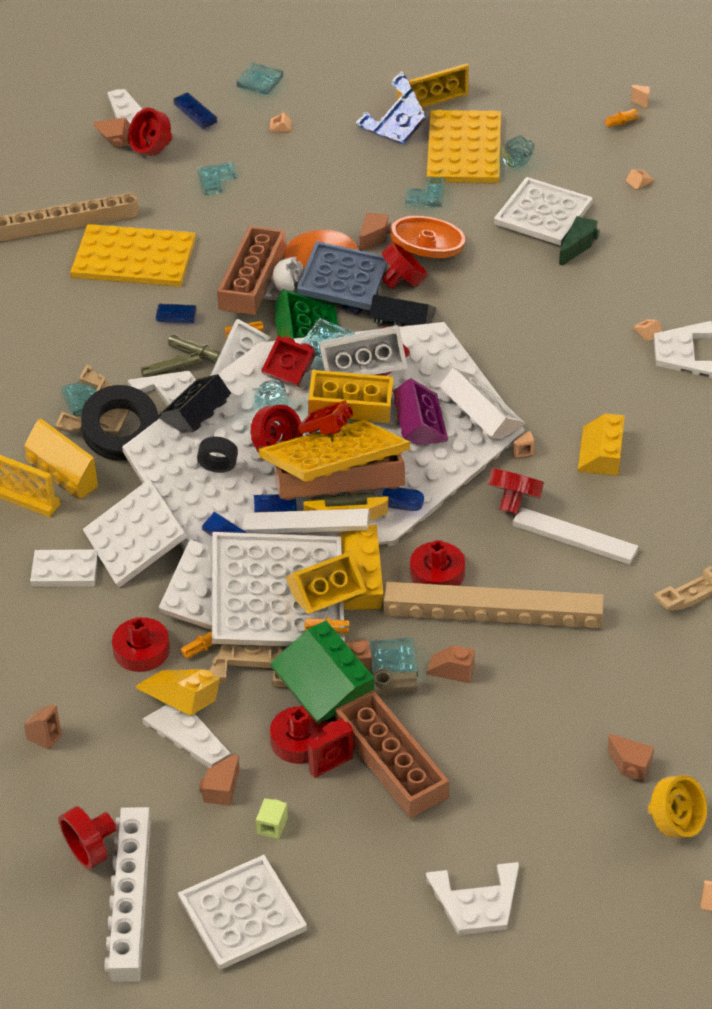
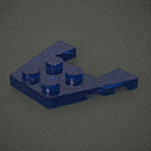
[355,71,428,144]

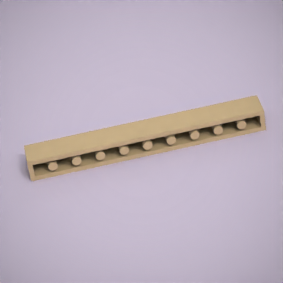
[384,582,604,628]

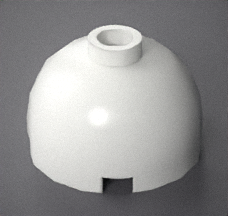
[271,257,304,293]

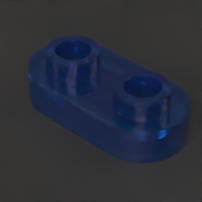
[382,487,424,511]

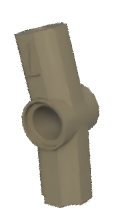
[373,669,417,698]

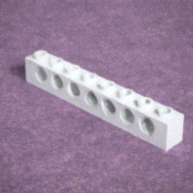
[105,807,151,982]

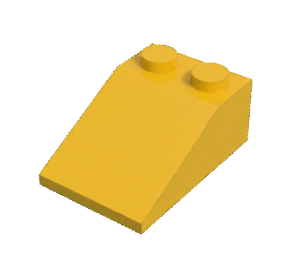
[136,669,220,716]

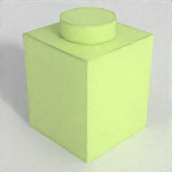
[256,798,288,839]

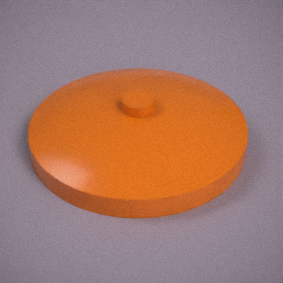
[390,216,465,258]
[284,230,358,269]

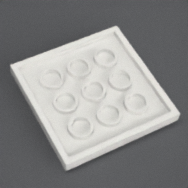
[494,177,593,246]
[83,479,188,588]
[158,540,212,630]
[178,855,307,970]

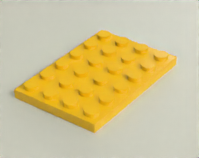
[427,110,501,183]
[70,224,196,287]
[259,419,410,482]

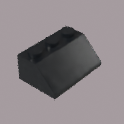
[369,295,436,327]
[157,374,232,433]

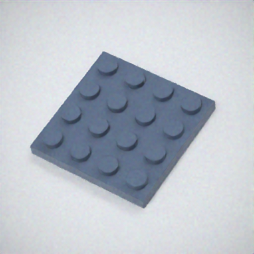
[296,241,388,310]

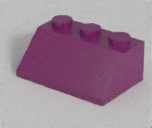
[393,378,448,445]

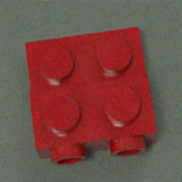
[261,336,316,387]
[298,400,354,435]
[308,718,354,779]

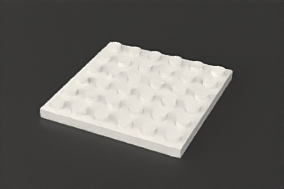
[212,532,345,646]

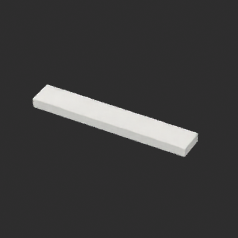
[513,507,639,565]
[242,509,370,534]

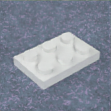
[30,549,99,587]

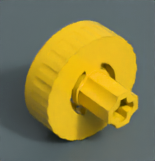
[648,775,707,838]

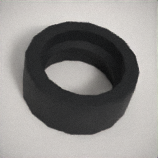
[197,436,238,473]

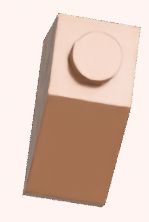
[93,117,130,147]
[359,212,391,251]
[345,639,373,674]
[426,645,475,683]
[24,704,62,750]
[608,734,654,782]
[199,754,240,806]

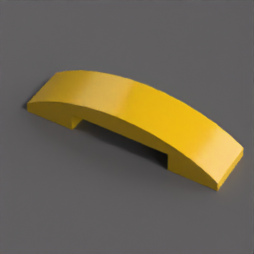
[303,497,388,521]

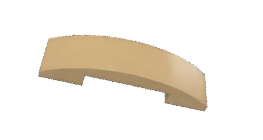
[654,566,712,611]

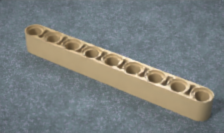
[0,193,139,242]

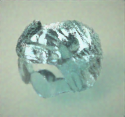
[502,135,535,167]
[253,379,288,411]

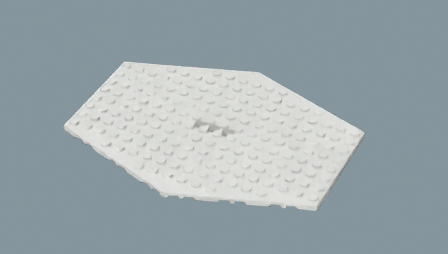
[123,322,525,551]

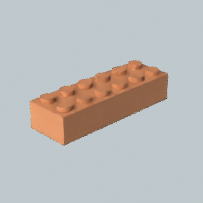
[217,226,286,315]
[274,454,405,500]
[335,690,449,819]

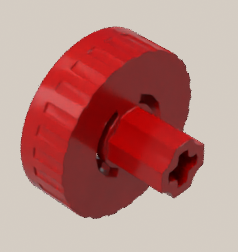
[128,107,173,156]
[382,241,428,289]
[250,405,303,453]
[488,468,545,514]
[410,540,465,586]
[112,617,170,672]
[270,706,328,764]
[58,806,116,870]

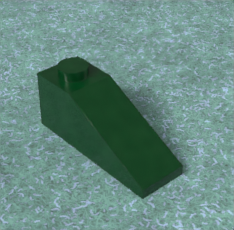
[559,216,600,266]

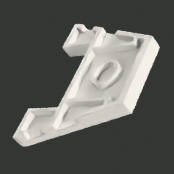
[654,321,712,378]
[128,371,196,418]
[426,862,519,935]

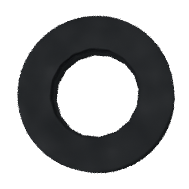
[81,385,159,460]

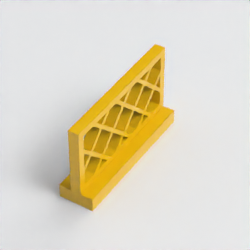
[0,455,61,518]

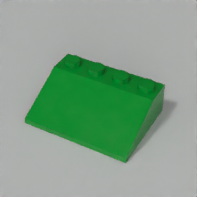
[273,289,340,339]
[270,620,375,724]

